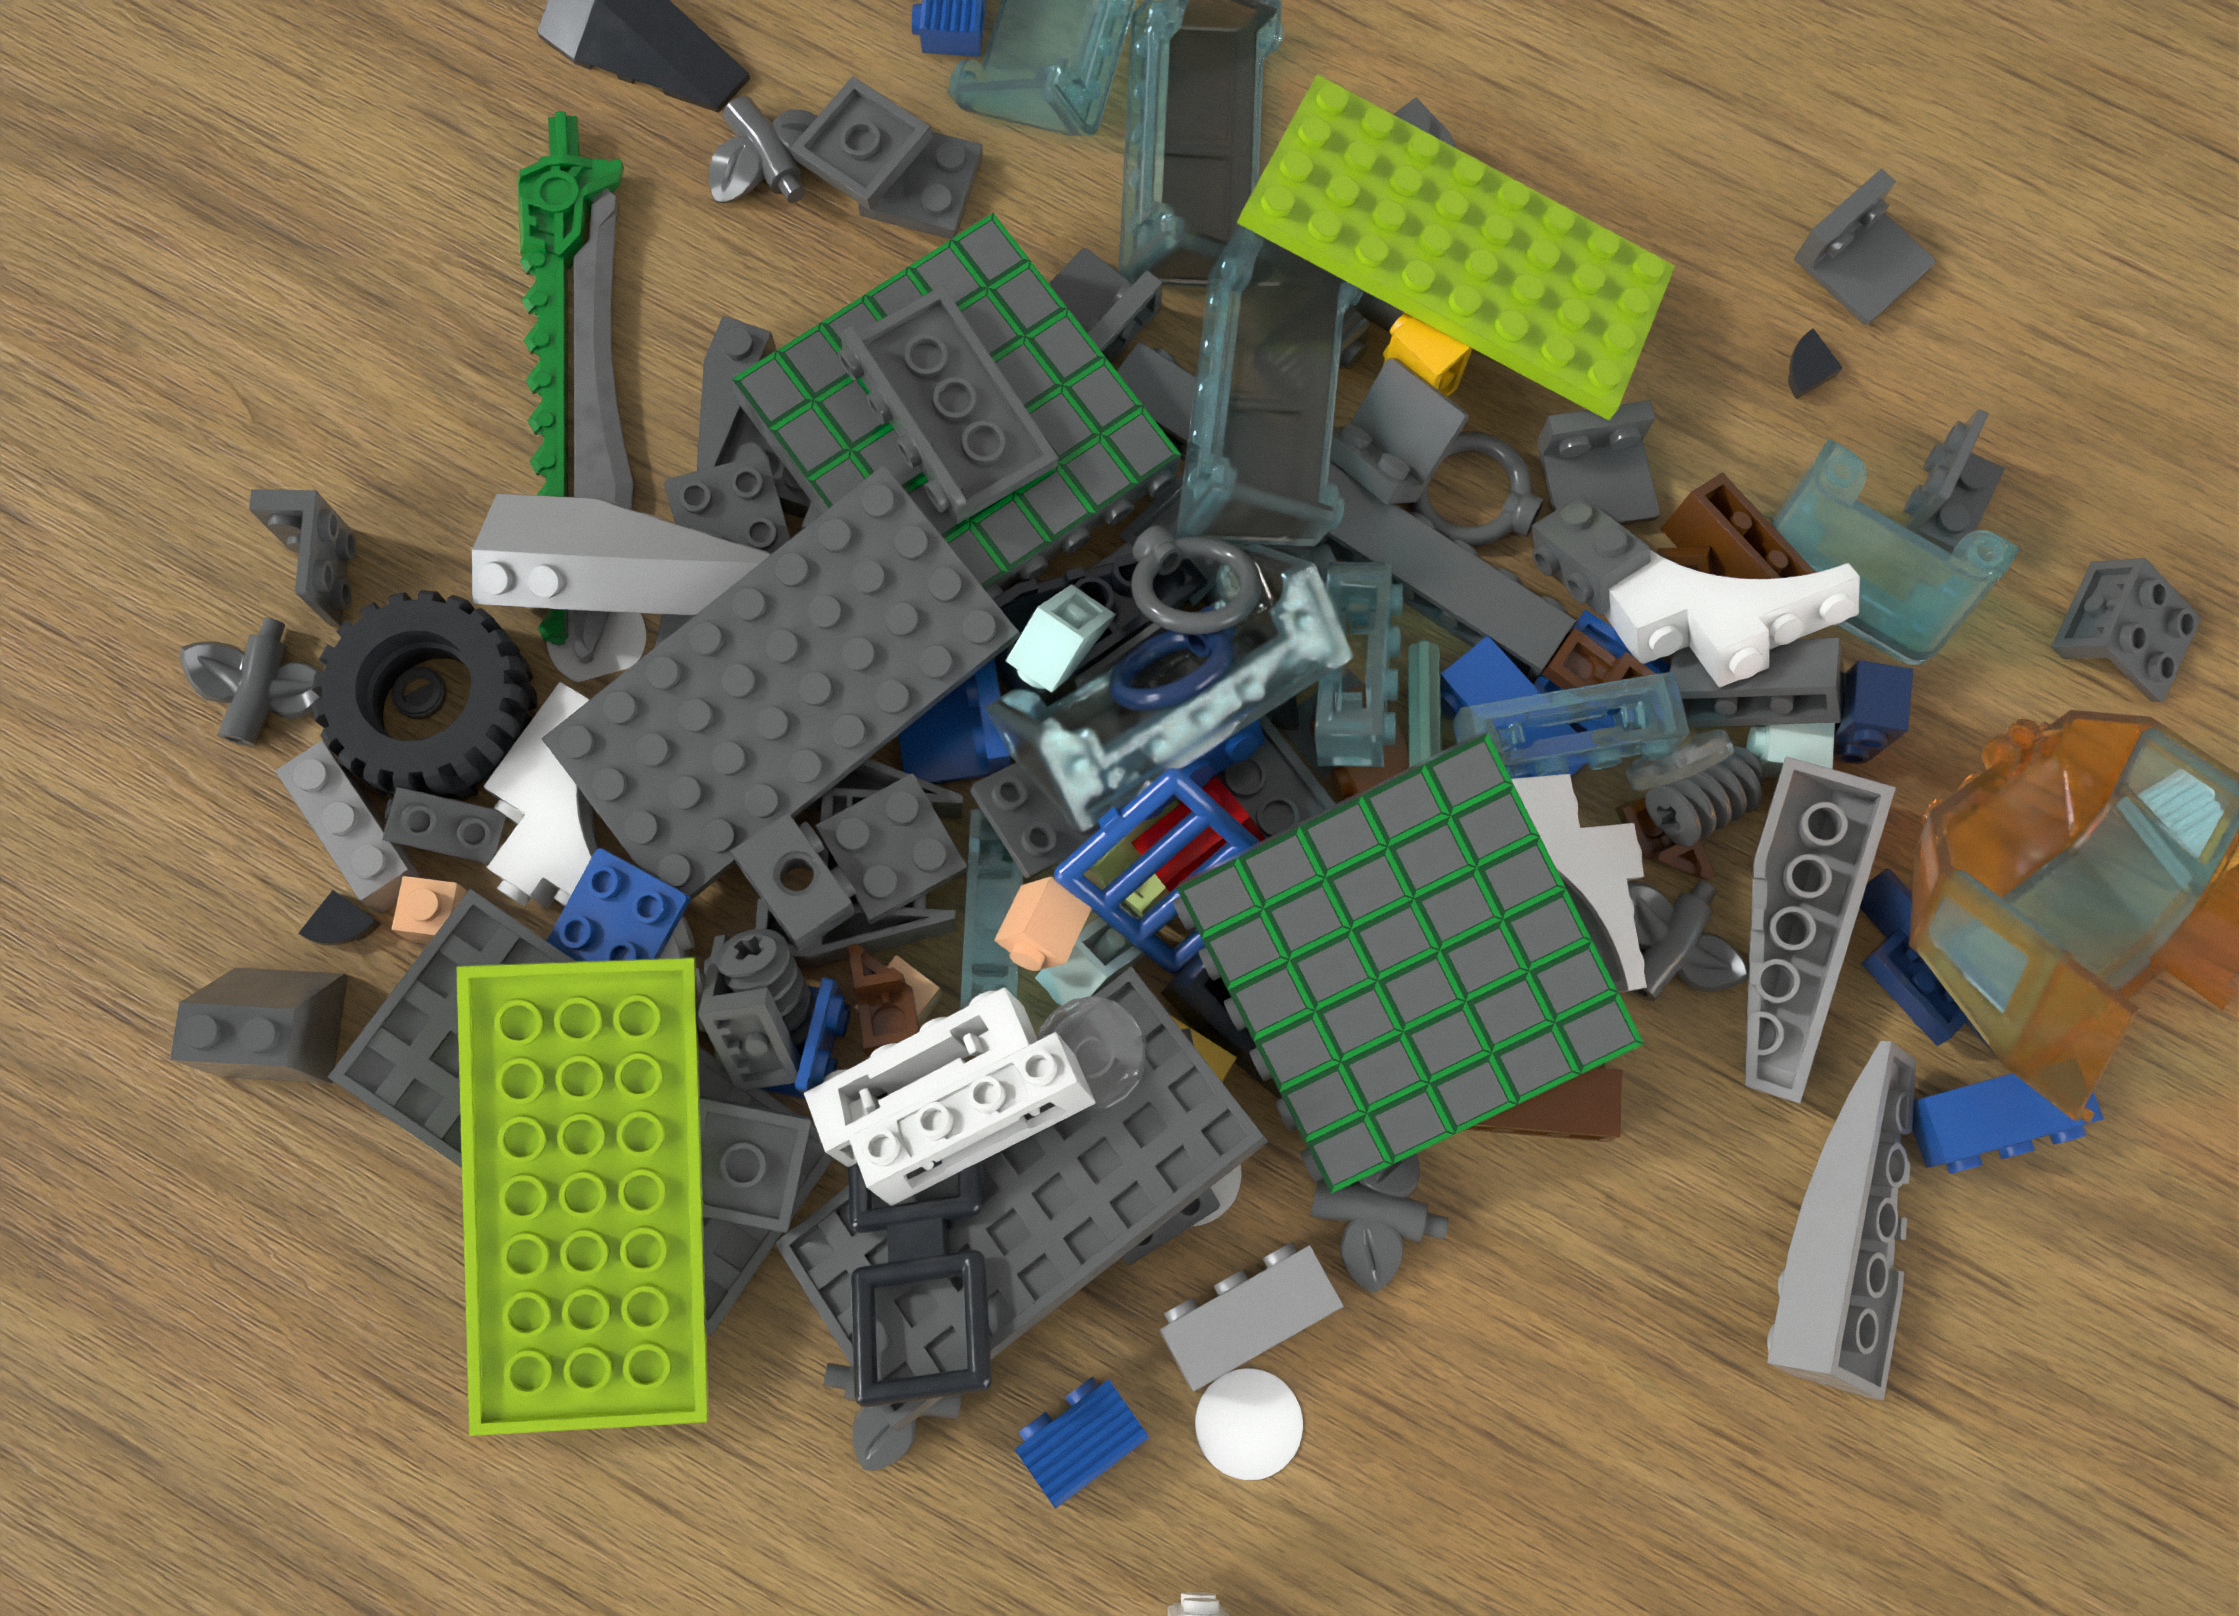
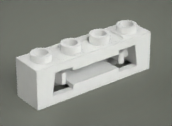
[804,987,1038,1167]
[848,1032,1096,1206]

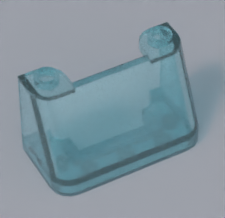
[947,0,1136,136]
[1769,439,2020,665]

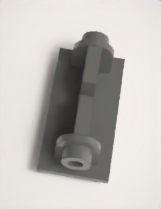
[382,786,506,864]

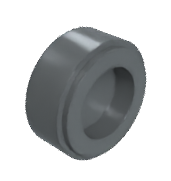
[391,667,447,719]

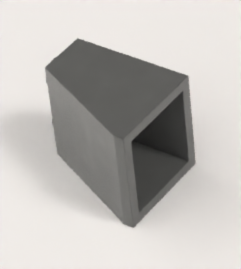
[170,968,348,1084]

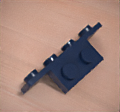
[1860,868,2041,1059]

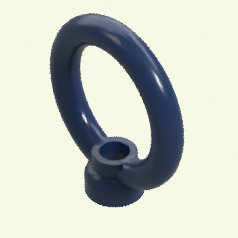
[1109,606,1235,711]

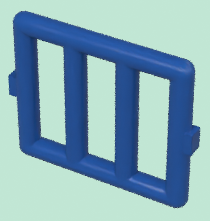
[1054,768,1260,974]

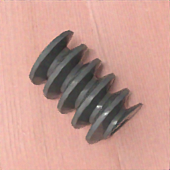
[1645,745,1763,847]
[715,928,816,1046]

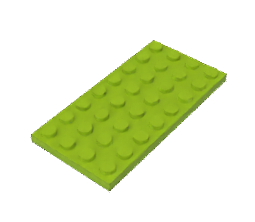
[1237,74,1675,421]
[456,957,709,1436]

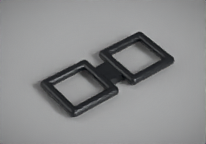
[848,1097,992,1407]

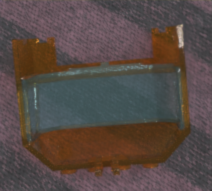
[1909,710,2239,1123]

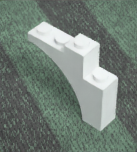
[1603,530,1860,688]
[483,682,598,909]
[1511,774,1647,993]

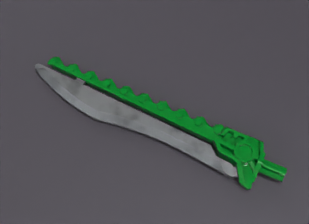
[517,111,634,664]

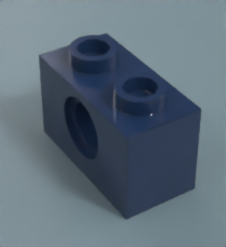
[1833,660,1913,764]

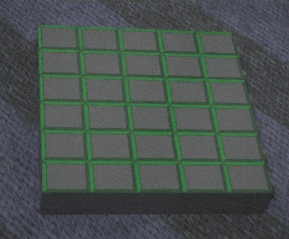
[732,212,1181,599]
[1173,731,1644,1194]

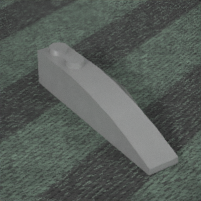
[472,494,773,615]
[1744,756,1896,1103]
[1767,1041,1916,1401]

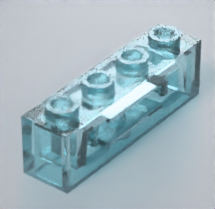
[1315,562,1403,767]
[1452,671,1690,779]
[960,809,1023,1010]

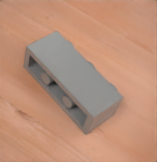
[275,740,424,914]
[1159,1242,1344,1392]

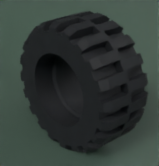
[312,590,537,800]

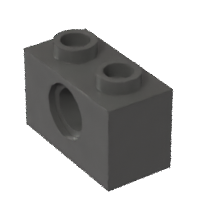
[731,813,856,952]

